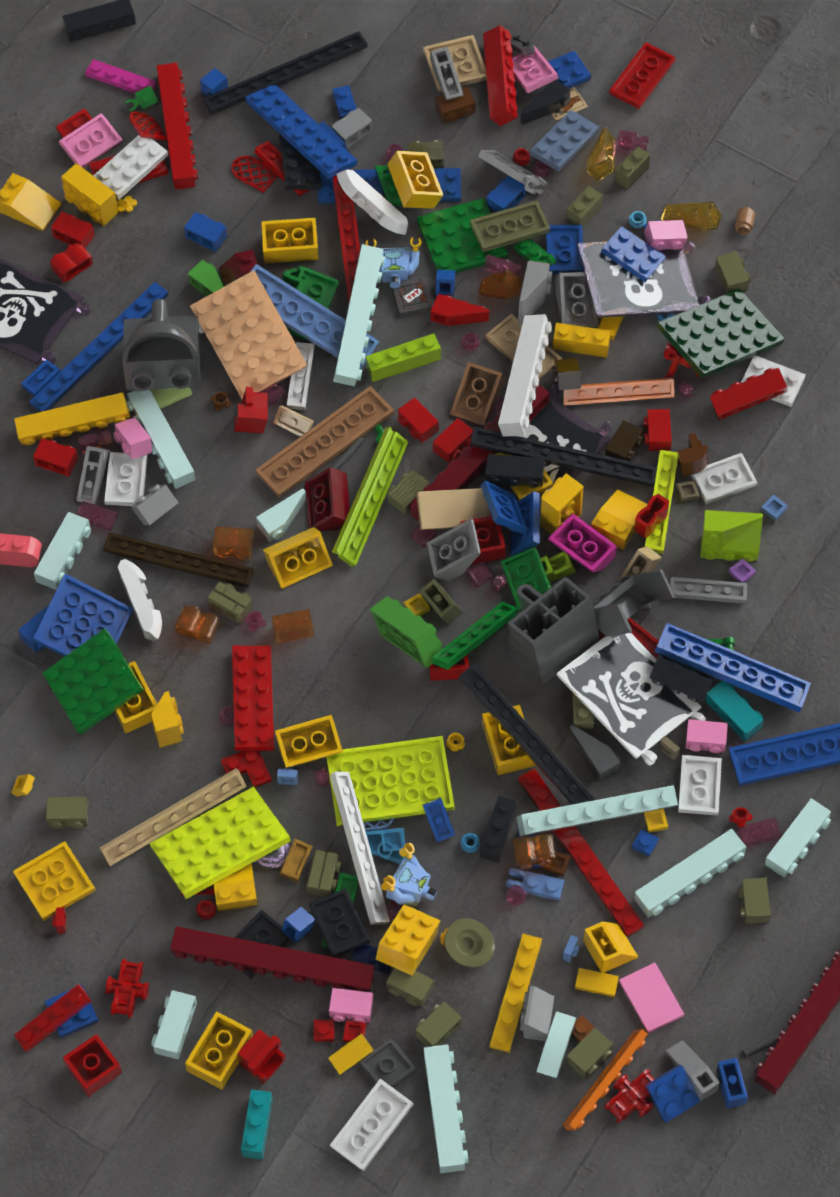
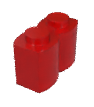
[50,242,93,282]
[634,494,669,538]

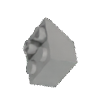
[520,986,554,1042]

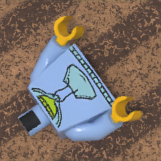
[365,237,422,288]
[381,843,437,906]

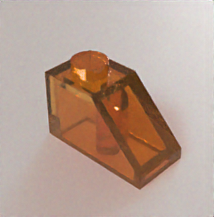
[479,269,522,300]

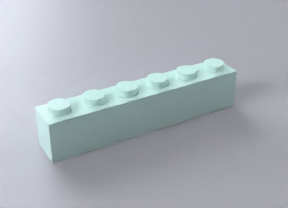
[127,390,195,489]
[634,829,746,918]
[424,1045,469,1173]

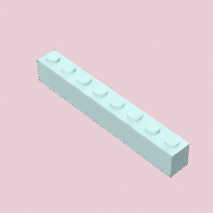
[333,244,385,387]
[516,785,678,837]

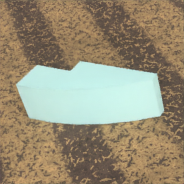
[536,1011,576,1078]

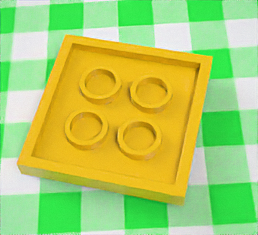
[13,841,96,921]

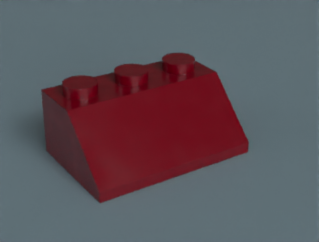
[219,249,258,287]
[305,467,350,531]

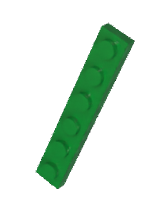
[432,602,518,670]

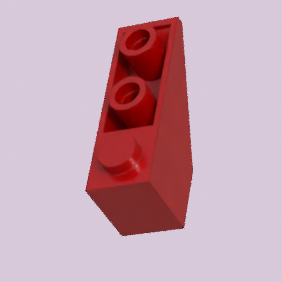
[430,294,490,326]

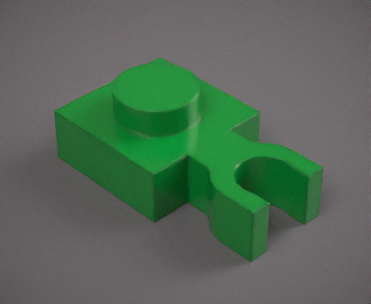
[125,86,158,113]

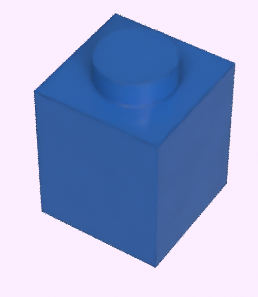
[200,68,228,97]
[436,270,455,296]
[281,907,316,944]

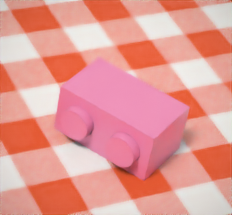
[644,220,688,250]
[114,418,152,459]
[685,719,728,754]
[329,988,373,1023]

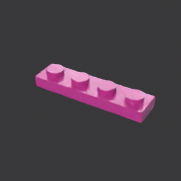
[85,59,156,93]

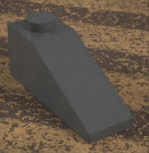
[569,725,621,781]

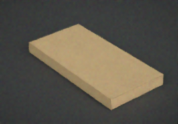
[485,314,563,381]
[416,488,492,530]

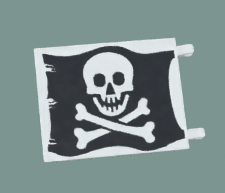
[556,633,706,766]

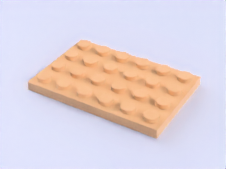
[190,270,308,399]

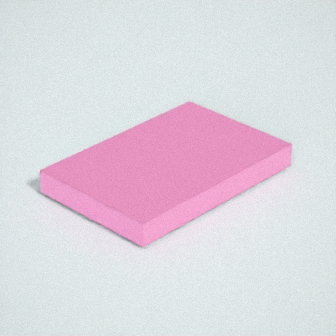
[512,47,559,93]
[59,113,123,168]
[619,963,684,1034]

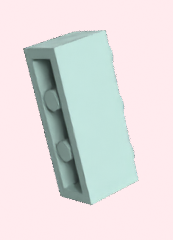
[151,990,197,1060]

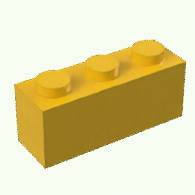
[553,323,611,358]

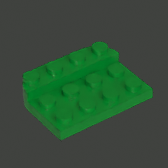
[281,266,340,342]

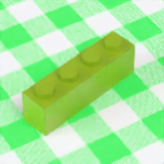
[365,334,441,382]

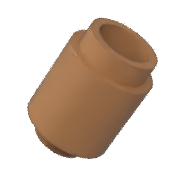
[735,207,755,235]

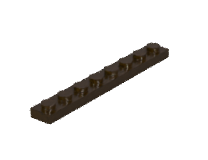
[103,532,254,588]

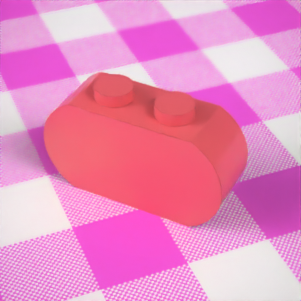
[0,533,42,567]

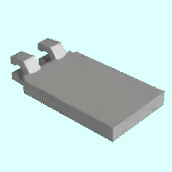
[478,150,548,194]

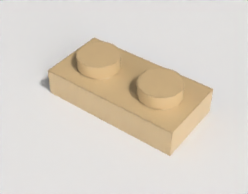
[273,405,314,437]

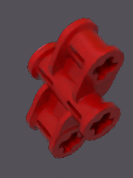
[105,959,149,1018]
[604,1069,655,1123]

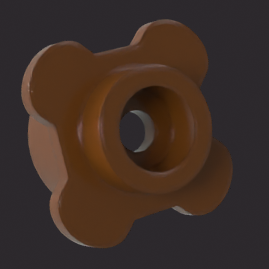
[210,392,231,411]

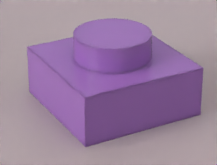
[728,559,756,583]

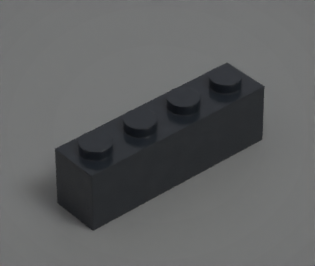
[62,0,136,42]

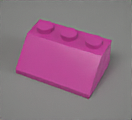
[548,514,617,573]

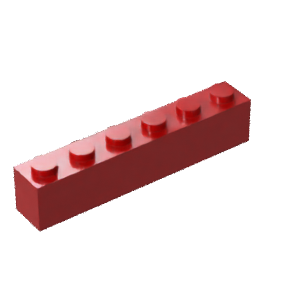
[483,25,518,127]

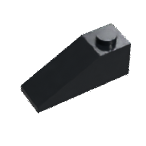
[520,80,571,124]

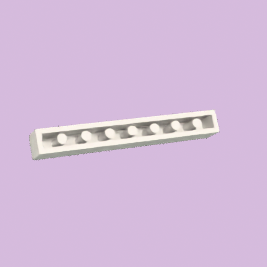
[498,314,552,437]

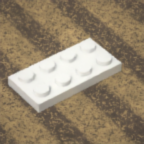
[94,132,168,199]
[330,1079,414,1172]

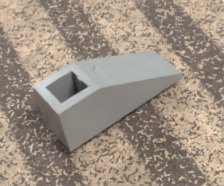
[665,1040,720,1102]

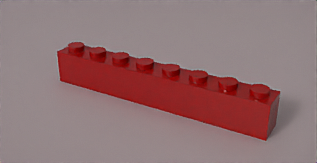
[156,62,198,190]

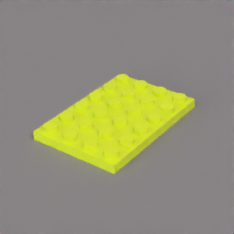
[326,736,455,826]
[150,787,291,899]

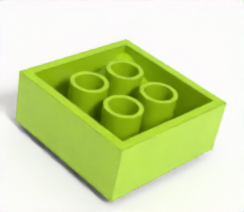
[700,510,763,562]

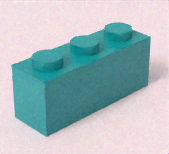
[705,681,764,742]
[241,1089,273,1160]

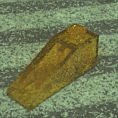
[586,127,616,181]
[661,202,722,230]

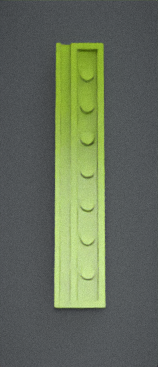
[332,427,408,567]

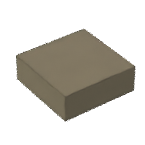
[676,480,700,503]
[659,736,680,760]

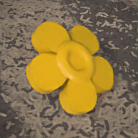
[117,196,137,212]

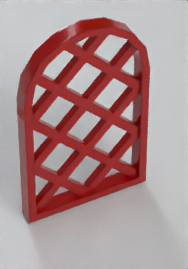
[129,112,167,140]
[232,156,278,193]

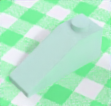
[256,489,306,542]

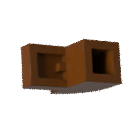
[678,433,708,476]

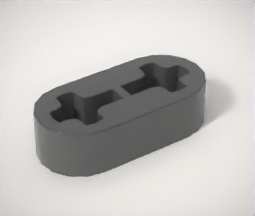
[511,34,535,56]

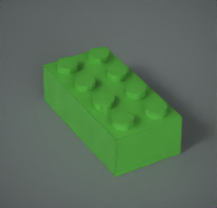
[370,596,442,668]

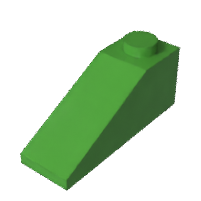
[188,260,223,297]

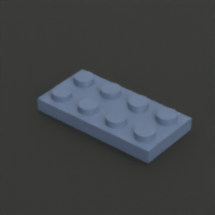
[530,110,600,172]

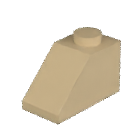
[620,546,662,578]

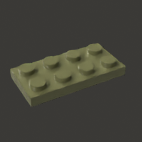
[470,201,550,252]

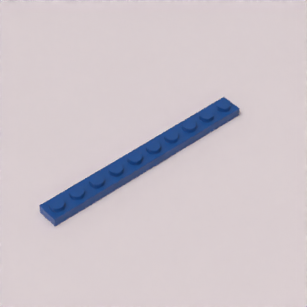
[30,282,169,412]

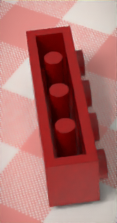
[710,367,788,421]

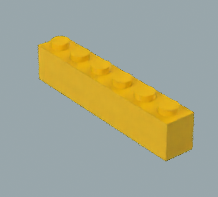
[14,392,130,445]

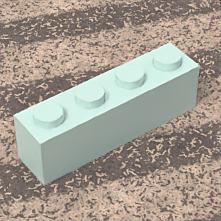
[34,512,91,590]
[765,798,831,878]

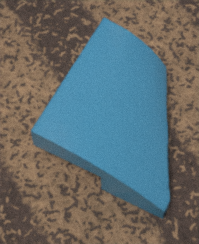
[365,828,407,865]

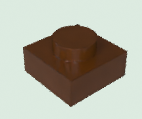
[545,850,571,877]

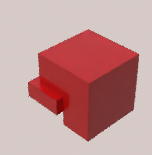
[234,386,268,434]
[237,1029,286,1084]

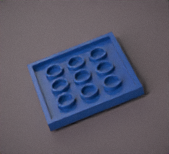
[32,574,134,657]

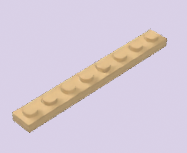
[100,768,247,866]

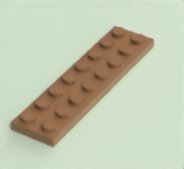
[255,386,394,498]

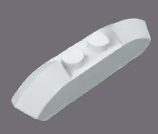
[337,170,408,235]
[118,559,162,641]

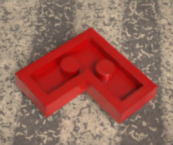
[221,751,272,788]

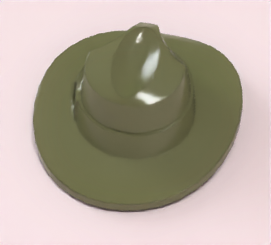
[444,918,495,967]

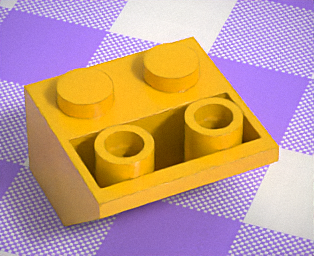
[151,691,184,748]
[583,922,638,973]

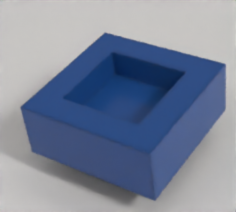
[632,829,659,857]

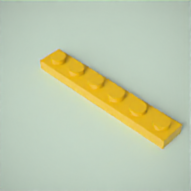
[490,933,542,1053]

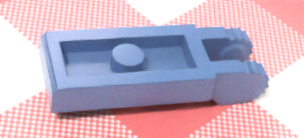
[506,868,565,901]

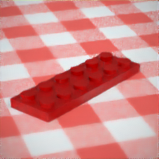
[232,645,274,751]

